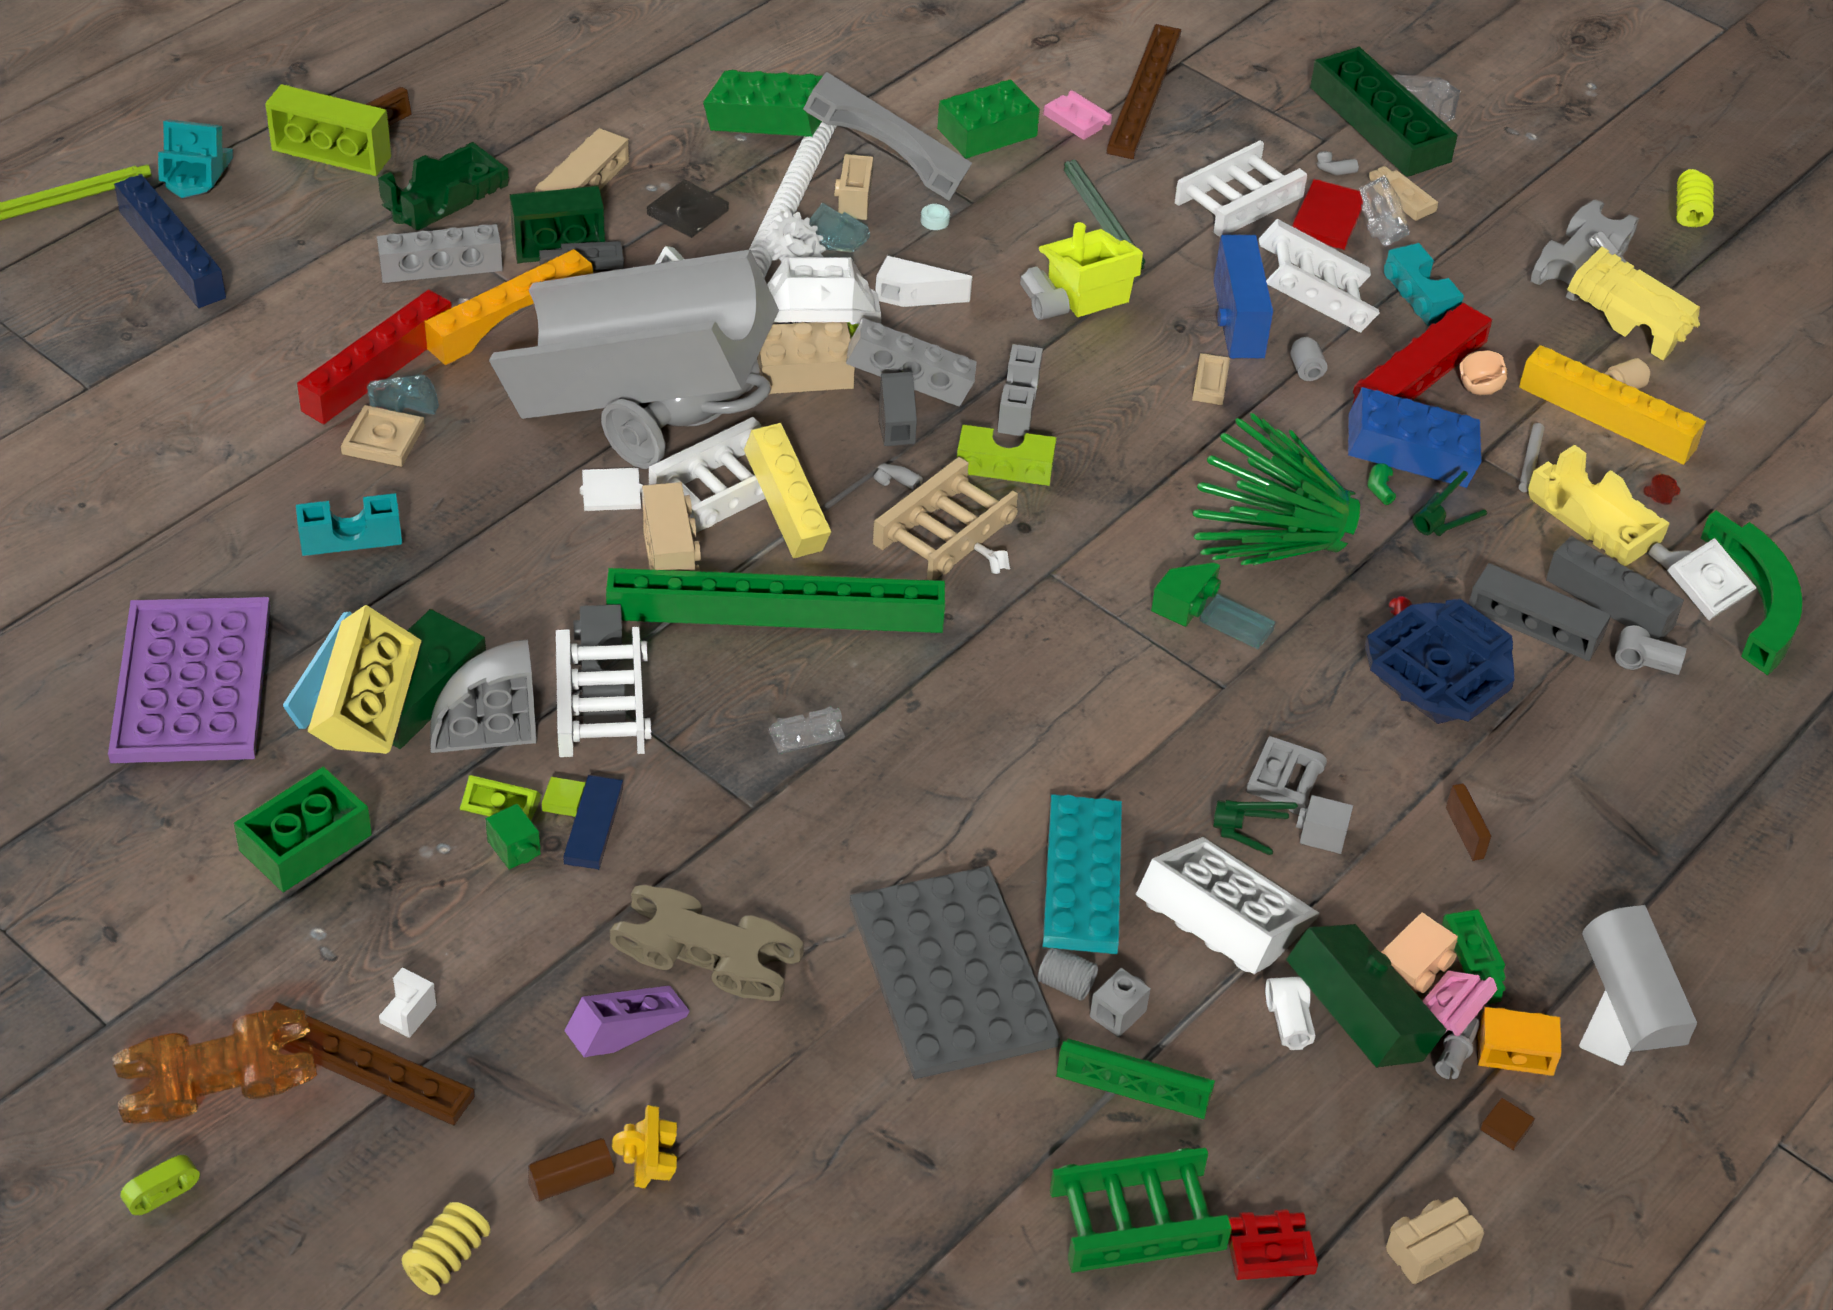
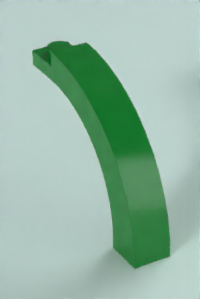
[1701,510,1803,676]

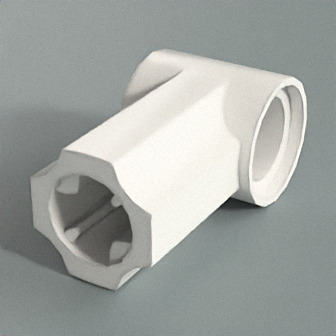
[1265,977,1315,1050]

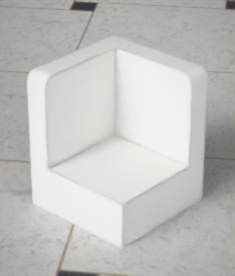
[379,968,436,1038]

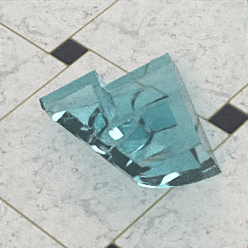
[809,203,870,252]
[367,374,439,415]

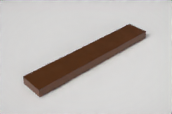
[254,1001,475,1126]

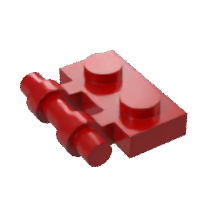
[1228,1209,1318,1280]

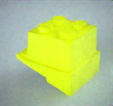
[1039,222,1143,317]

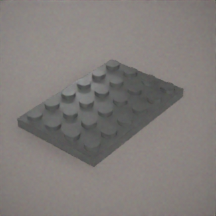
[850,866,1060,1079]

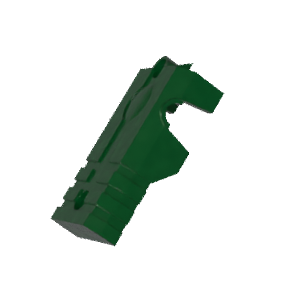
[378,142,509,231]

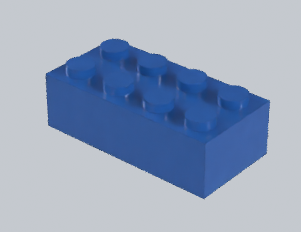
[1348,387,1481,488]

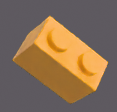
[1478,1007,1561,1076]

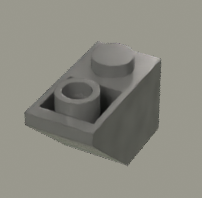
[878,372,917,446]

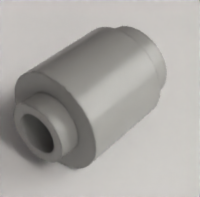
[1290,337,1327,381]

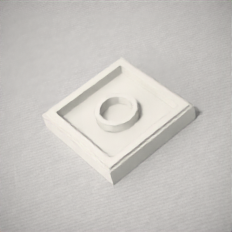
[1667,538,1756,620]

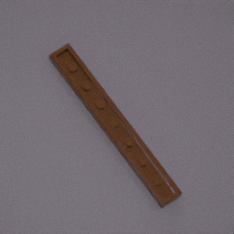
[1106,24,1182,160]

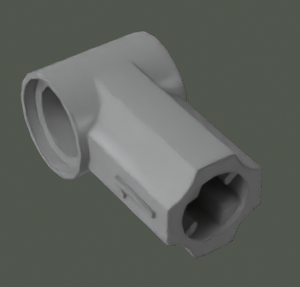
[1020,266,1070,320]
[1615,625,1687,675]

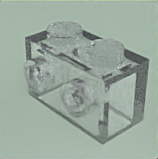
[1359,175,1410,247]

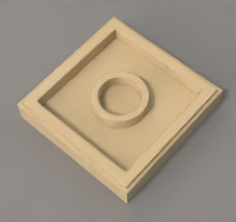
[341,405,425,467]

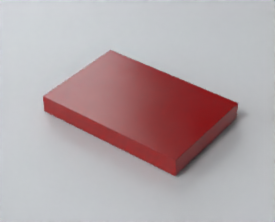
[1292,179,1369,250]

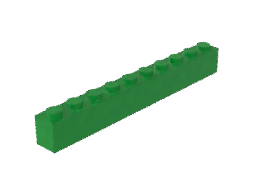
[606,568,945,633]

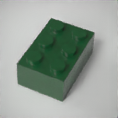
[509,186,605,264]

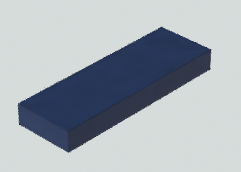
[563,775,623,870]

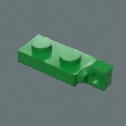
[1442,909,1506,1004]

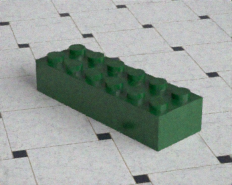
[1310,46,1458,177]

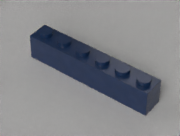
[114,174,226,309]

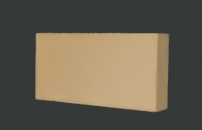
[1192,353,1230,405]

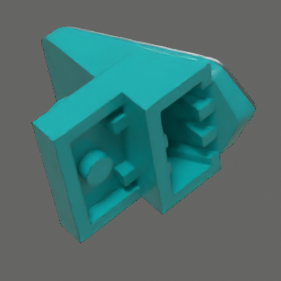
[158,119,233,199]

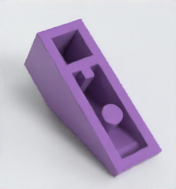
[564,986,690,1057]

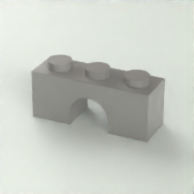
[997,344,1043,436]

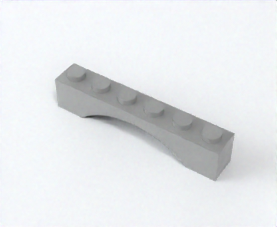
[803,72,972,201]

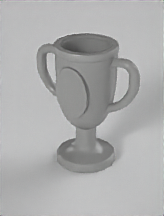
[601,359,771,469]

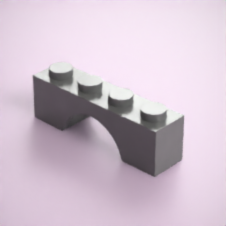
[573,605,626,724]

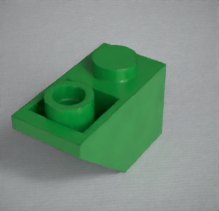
[1151,562,1221,627]

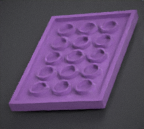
[108,597,270,763]

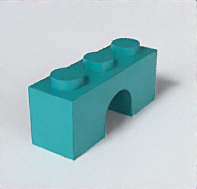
[1384,243,1464,326]
[296,493,402,556]

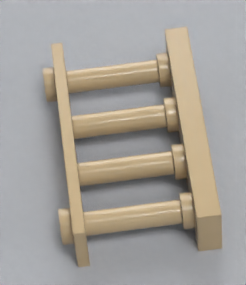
[873,457,1018,580]

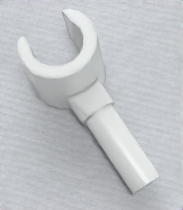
[974,543,1010,574]

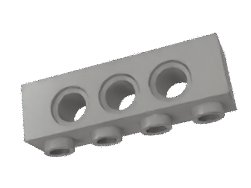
[377,224,503,283]
[846,318,977,407]

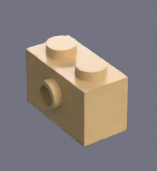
[835,154,873,220]

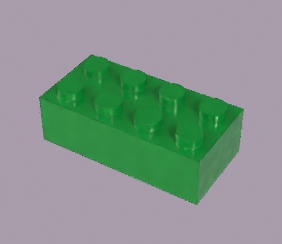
[703,70,823,137]

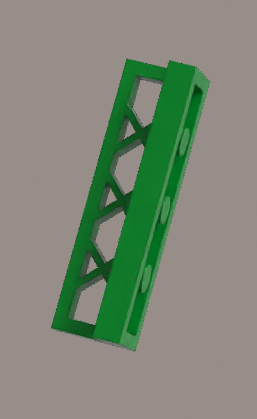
[1056,1038,1215,1119]

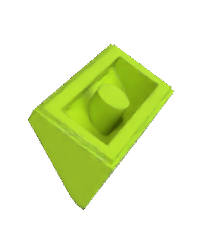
[460,775,542,821]

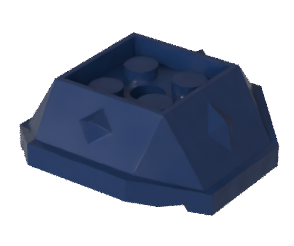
[1365,599,1515,724]

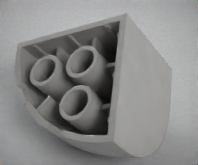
[430,640,537,753]

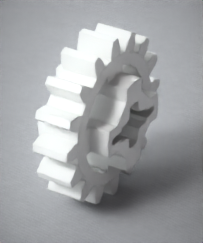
[765,211,825,263]

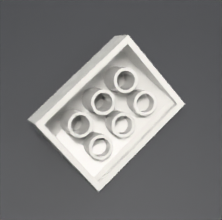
[1136,837,1319,974]

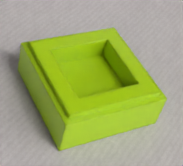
[541,777,586,817]

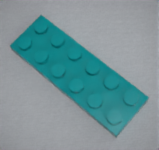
[1043,794,1122,954]

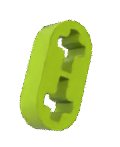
[120,1155,200,1216]

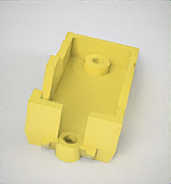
[1567,247,1700,361]
[1528,445,1669,567]

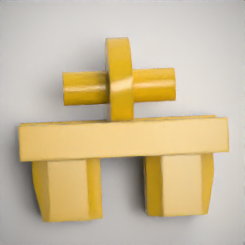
[612,1105,677,1189]

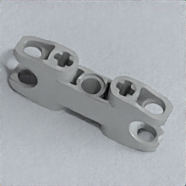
[1530,199,1639,301]

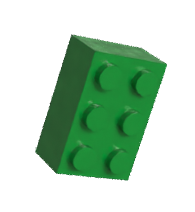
[937,79,1040,159]
[234,766,372,893]

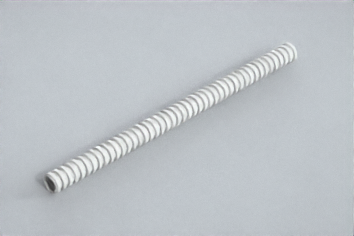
[749,122,836,278]

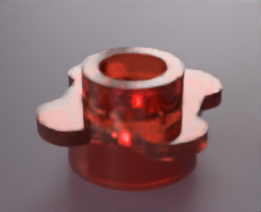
[1643,474,1681,505]

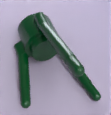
[1413,471,1487,536]
[1213,800,1298,855]

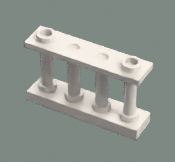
[1175,140,1307,237]
[1259,219,1379,333]
[649,417,799,533]
[556,627,651,757]

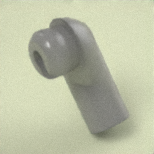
[1316,151,1358,175]
[873,463,923,490]
[1649,543,1693,570]

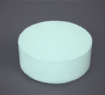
[921,204,950,230]

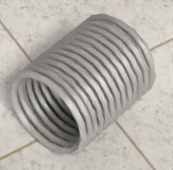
[1038,948,1098,1001]

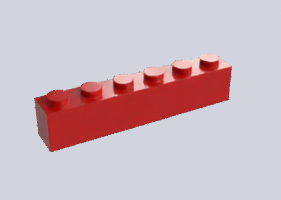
[297,289,452,425]
[1352,303,1493,406]

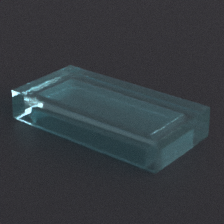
[1200,594,1275,649]

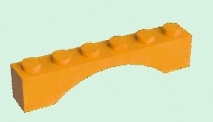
[425,249,593,365]

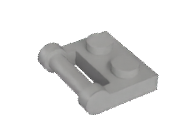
[1246,736,1327,815]

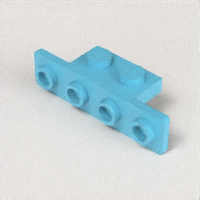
[283,612,352,729]

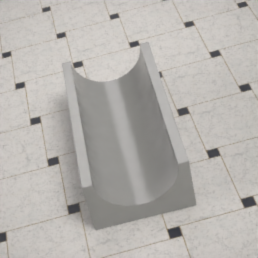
[489,249,779,419]

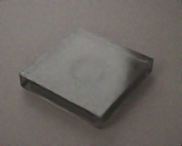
[647,179,729,238]

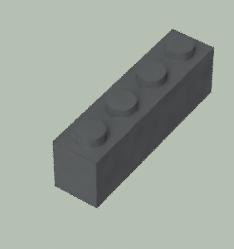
[1546,536,1684,641]
[1469,563,1611,662]

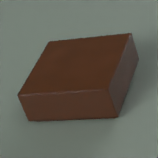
[1480,1098,1535,1151]

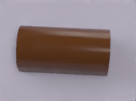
[365,87,412,126]
[528,1138,614,1202]

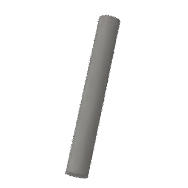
[1519,423,1545,492]

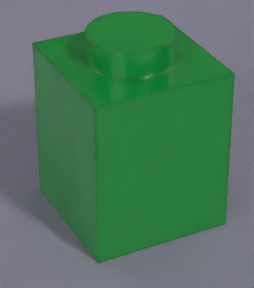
[485,804,541,870]

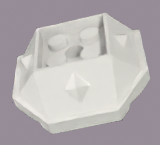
[768,257,881,324]

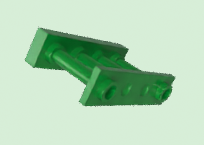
[1050,1147,1232,1273]

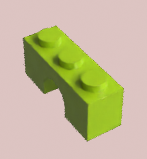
[957,425,1057,486]

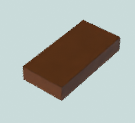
[1446,783,1491,861]

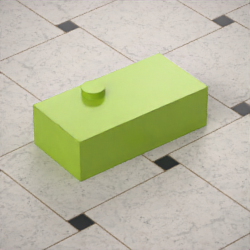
[265,84,391,176]

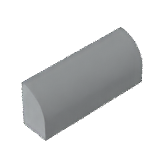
[1582,905,1697,1052]

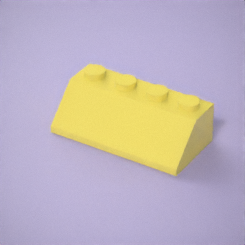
[308,605,422,754]

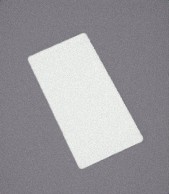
[1579,990,1631,1066]

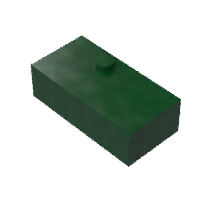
[392,609,486,749]
[1286,924,1447,1068]

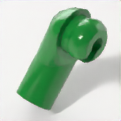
[1367,463,1396,505]

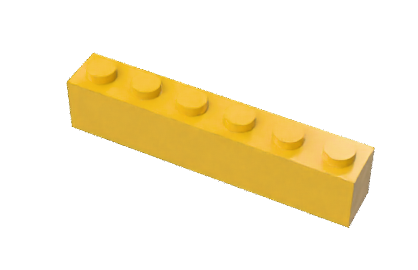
[1519,345,1706,465]

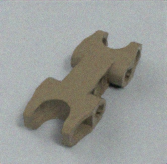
[610,885,804,1001]

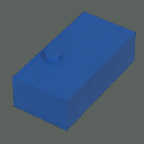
[1213,235,1273,358]

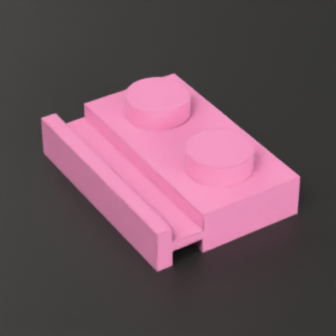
[1043,90,1112,140]
[1423,971,1497,1036]

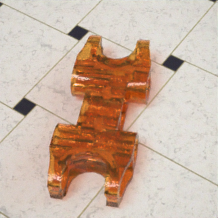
[112,1009,318,1124]

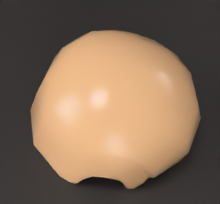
[1460,350,1507,395]

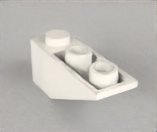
[875,256,972,307]

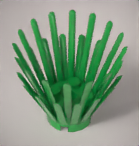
[1193,413,1360,566]

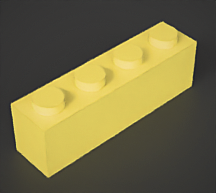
[744,423,831,559]

